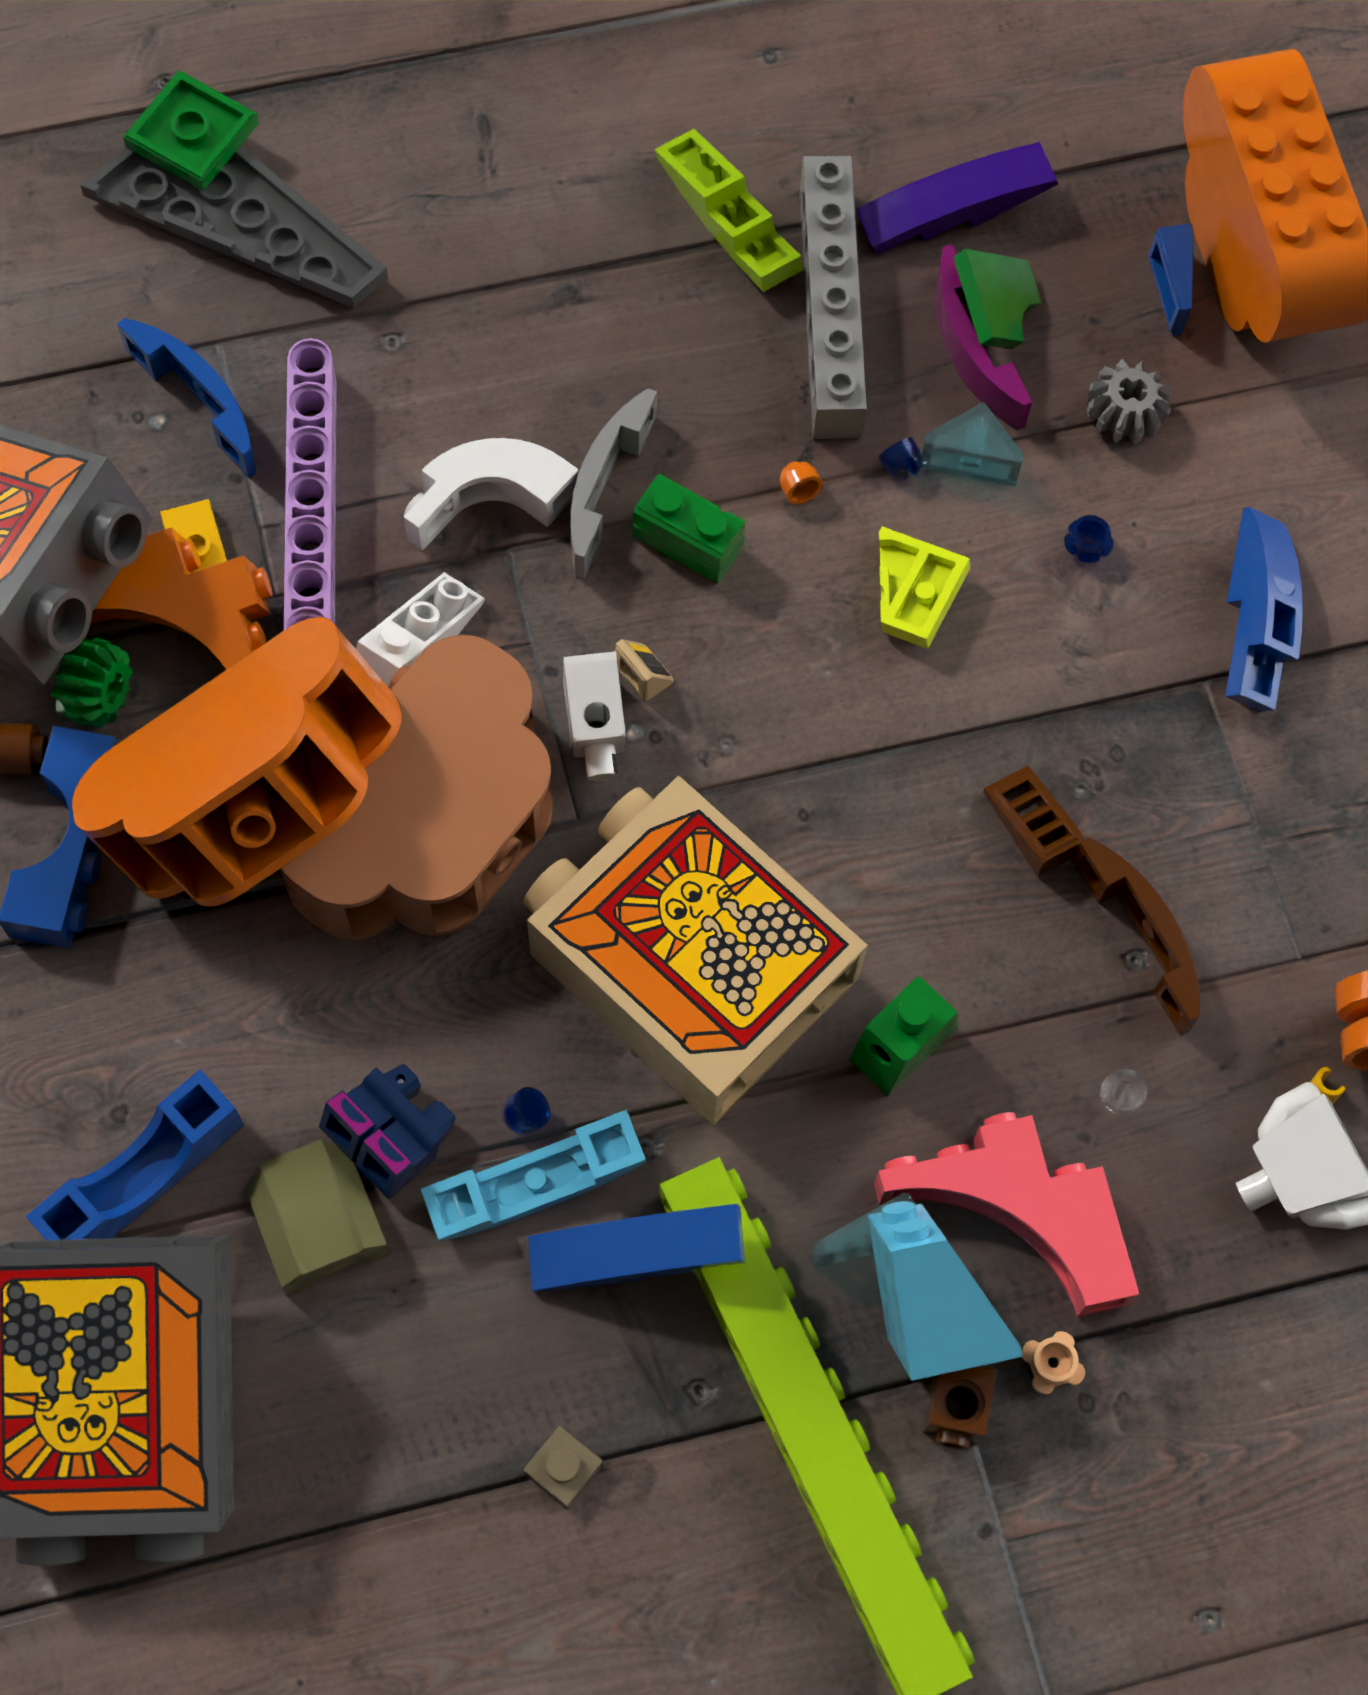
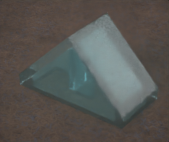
[919,402,1024,487]

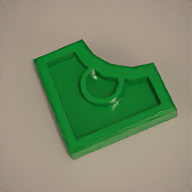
[954,249,1041,349]

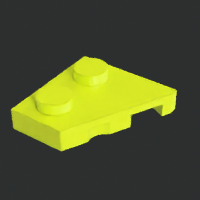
[879,526,970,649]

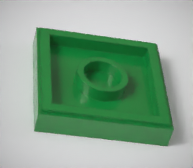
[123,70,259,191]

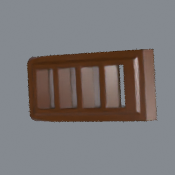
[983,766,1085,876]

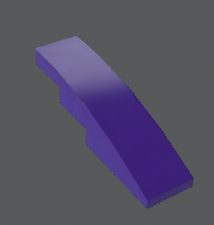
[856,142,1059,255]

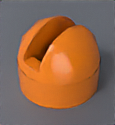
[779,461,823,505]

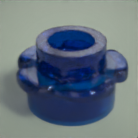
[1064,515,1114,563]

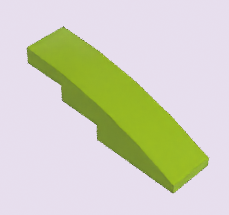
[654,129,803,292]

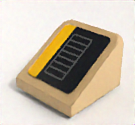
[615,639,674,702]

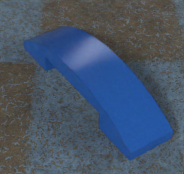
[117,318,256,478]

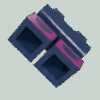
[319,1064,456,1200]

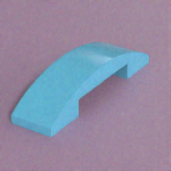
[421,1109,646,1242]

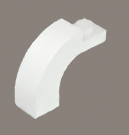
[403,438,579,551]

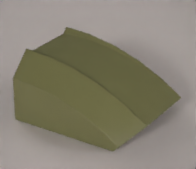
[246,1139,390,1297]

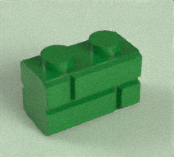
[632,474,746,584]

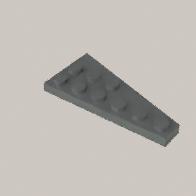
[80,145,388,308]

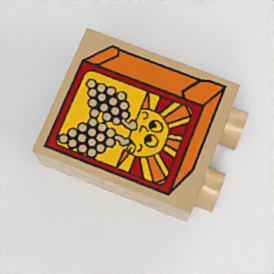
[523,775,868,1126]

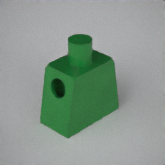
[849,976,958,1097]

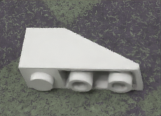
[356,572,485,686]

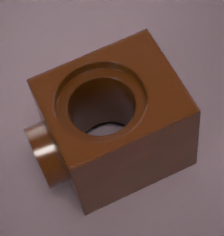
[923,1366,997,1450]

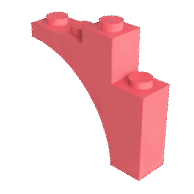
[874,1112,1139,1317]

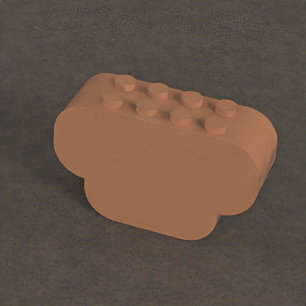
[280,635,553,940]

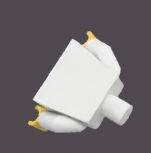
[1236,1067,1368,1230]

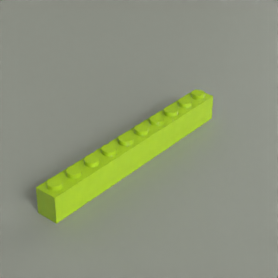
[659,1157,975,1695]

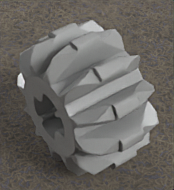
[1087,358,1171,445]

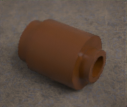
[0,723,49,776]

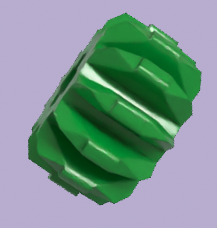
[52,637,133,728]

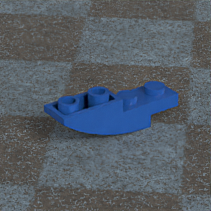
[1225,507,1303,712]

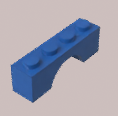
[0,726,118,949]
[25,1069,244,1240]

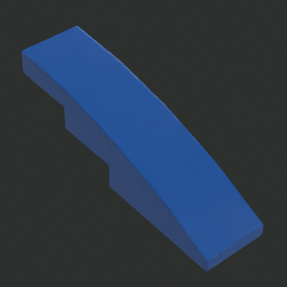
[528,1204,745,1292]

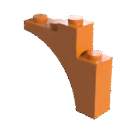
[91,527,273,670]

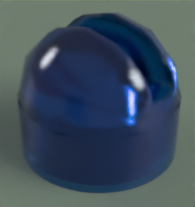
[879,437,922,480]
[502,1087,550,1134]

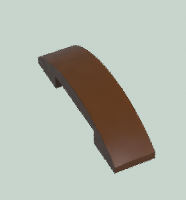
[1072,837,1200,1036]

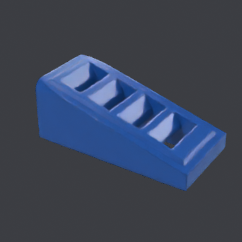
[1148,224,1194,336]

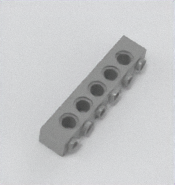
[800,156,867,439]

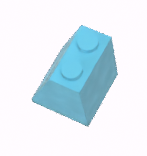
[867,1201,1022,1381]

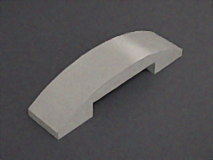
[570,388,657,580]

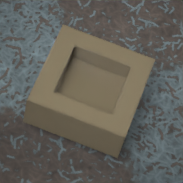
[523,1425,603,1509]

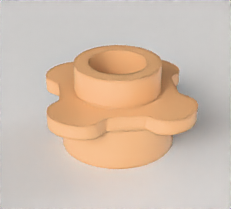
[1022,1331,1085,1395]

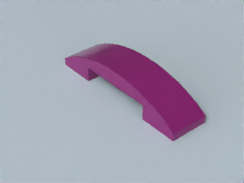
[935,244,1033,430]

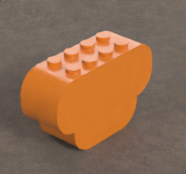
[1183,49,1368,343]
[72,617,402,906]

